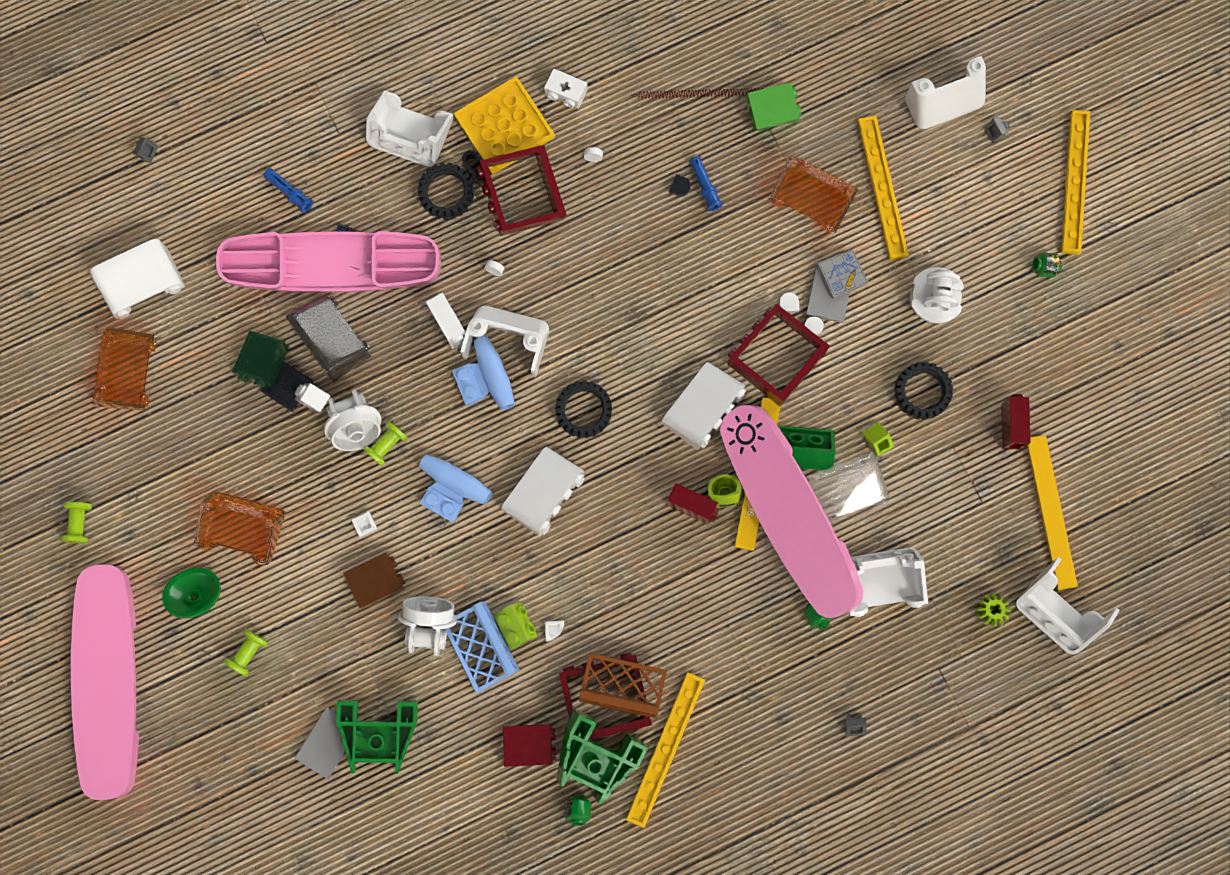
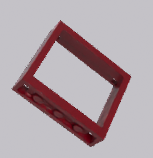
[477,145,567,237]
[727,304,830,407]
[559,652,652,740]

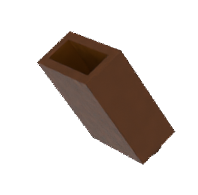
[344,553,406,610]

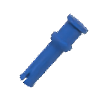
[689,155,723,211]
[263,168,314,213]

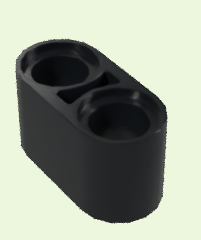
[462,151,491,186]

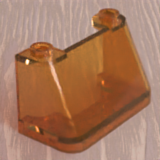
[769,156,859,234]
[93,327,157,410]
[194,492,285,565]

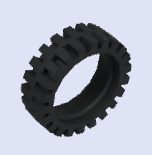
[418,162,474,220]
[894,362,953,420]
[555,380,612,438]

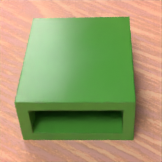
[746,82,802,132]

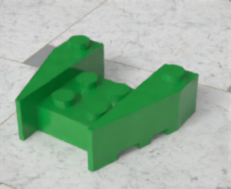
[336,700,418,774]
[556,709,648,804]

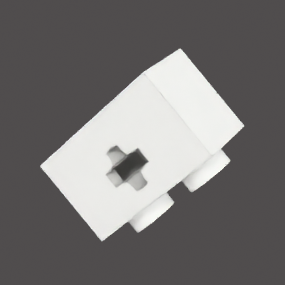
[544,69,588,109]
[294,383,330,412]

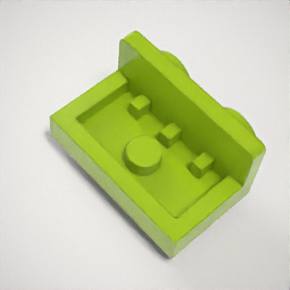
[494,602,537,650]

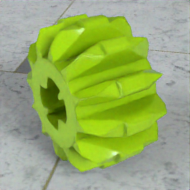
[976,593,1011,627]

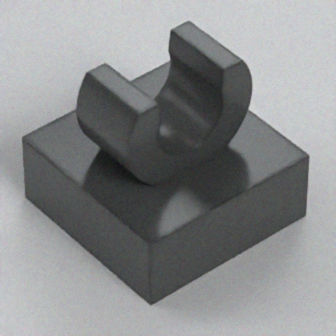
[984,117,1010,143]
[133,137,158,163]
[845,713,867,737]

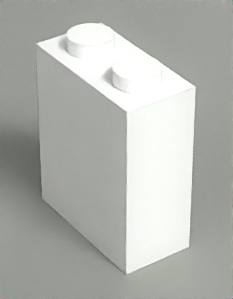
[426,292,466,349]

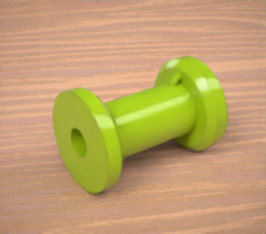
[362,420,408,466]
[60,502,92,544]
[224,628,269,676]

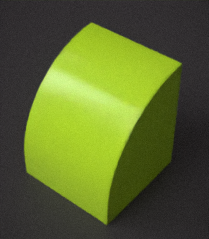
[862,422,894,457]

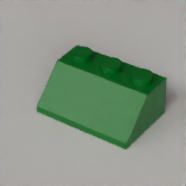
[777,425,836,471]

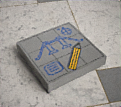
[818,249,868,298]

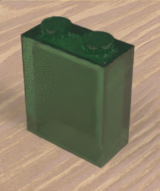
[232,330,289,388]

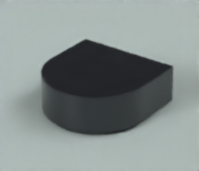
[669,174,691,197]

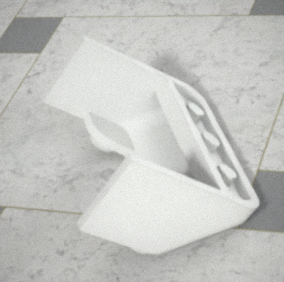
[460,306,549,377]
[1016,557,1120,654]

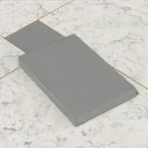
[806,261,850,323]
[295,707,346,779]

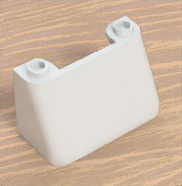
[905,56,986,129]
[366,90,453,167]
[90,239,185,319]
[849,548,928,617]

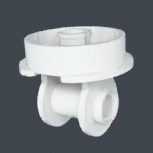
[910,267,964,323]
[324,389,381,451]
[398,596,457,656]

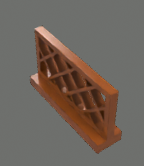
[579,653,667,719]

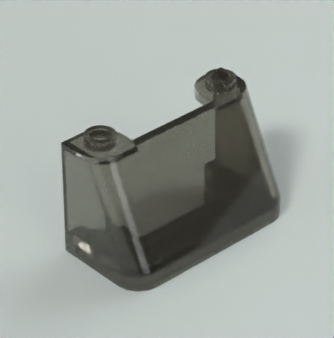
[286,295,371,382]

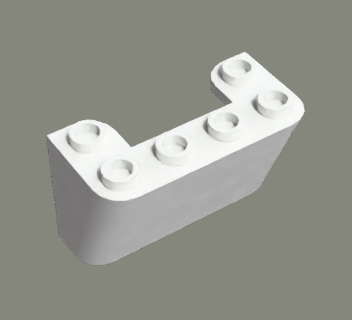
[661,362,746,451]
[501,447,585,537]

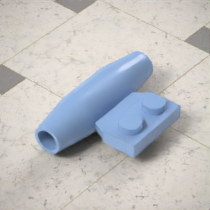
[452,336,515,411]
[419,454,492,523]

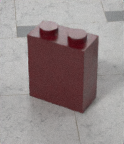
[1001,394,1031,450]
[666,483,720,525]
[503,724,556,767]

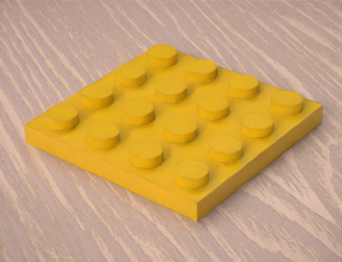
[454,76,556,175]

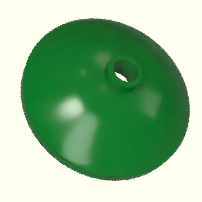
[162,568,221,619]

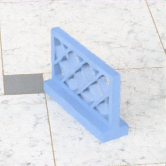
[445,601,520,693]

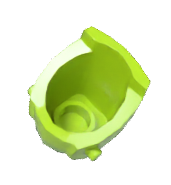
[707,474,742,507]

